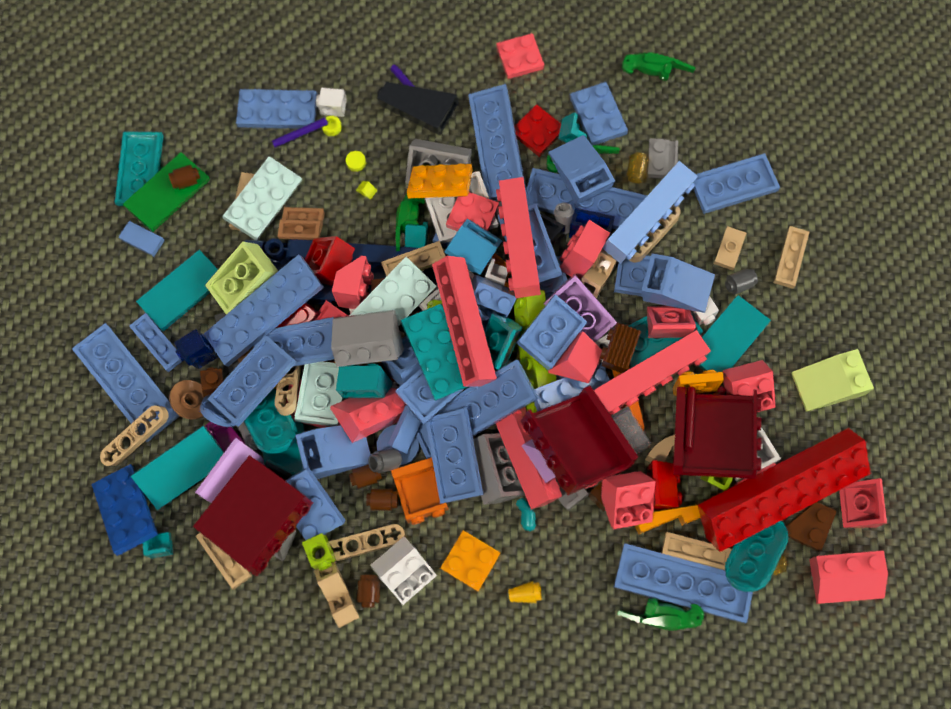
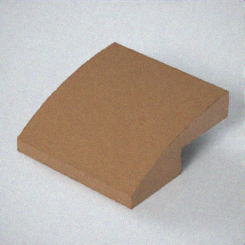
[278,207,325,240]

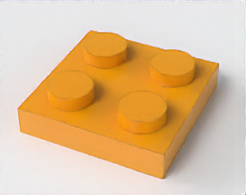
[673,370,724,396]
[440,530,501,592]

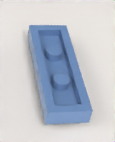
[129,313,185,373]

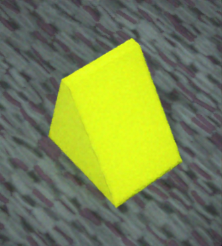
[356,181,378,200]

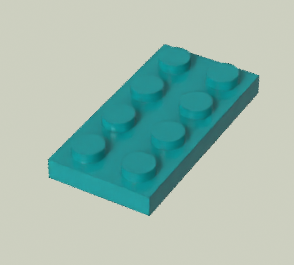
[401,304,467,401]

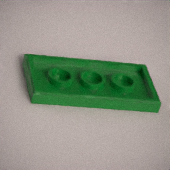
[123,152,210,232]

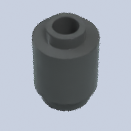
[725,269,758,295]
[368,448,402,473]

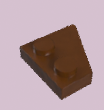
[786,502,837,552]

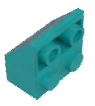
[336,364,393,398]

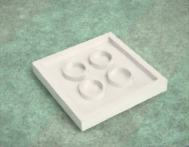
[424,171,498,244]

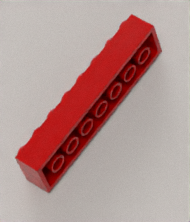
[697,428,871,552]

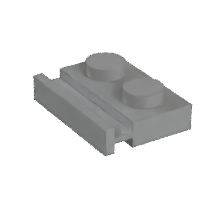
[647,138,678,179]

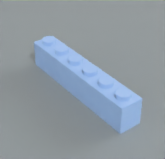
[602,161,698,264]

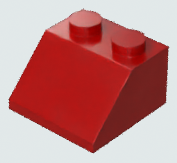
[305,236,355,286]
[646,460,682,512]

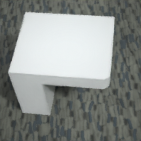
[484,258,508,286]

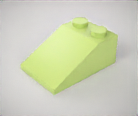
[205,242,278,315]
[791,349,874,412]

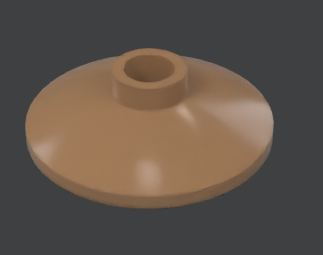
[169,380,204,420]

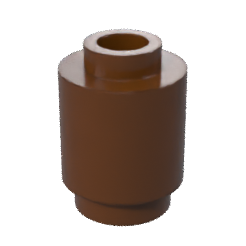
[168,165,200,189]
[349,464,382,489]
[366,489,398,511]
[357,575,380,608]

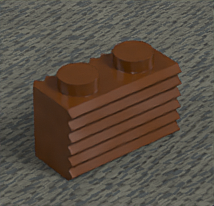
[600,323,641,373]

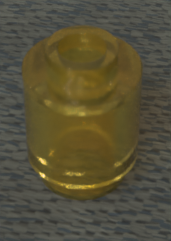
[626,152,649,184]

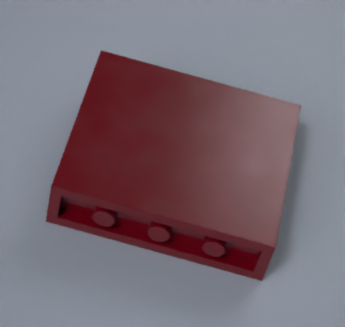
[521,386,639,496]
[674,387,761,479]
[193,455,313,576]

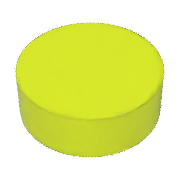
[322,116,342,136]
[346,151,366,172]

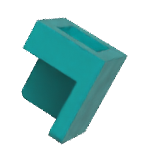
[558,113,587,143]
[405,222,428,248]
[143,532,173,559]

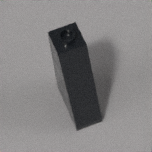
[377,82,459,136]

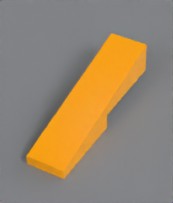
[634,505,701,535]

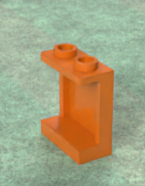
[391,457,449,525]

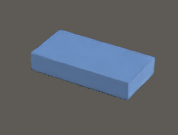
[118,221,165,257]
[387,406,421,454]

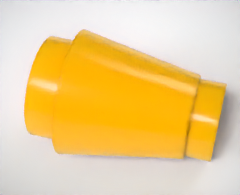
[508,581,542,603]

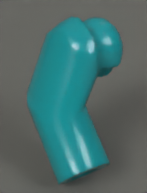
[516,498,536,531]

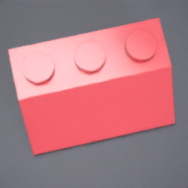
[330,387,407,443]
[809,551,888,604]

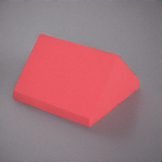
[647,306,696,338]
[548,331,602,383]
[839,478,887,528]

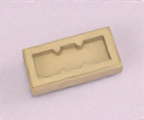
[714,226,746,271]

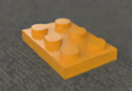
[407,164,473,198]

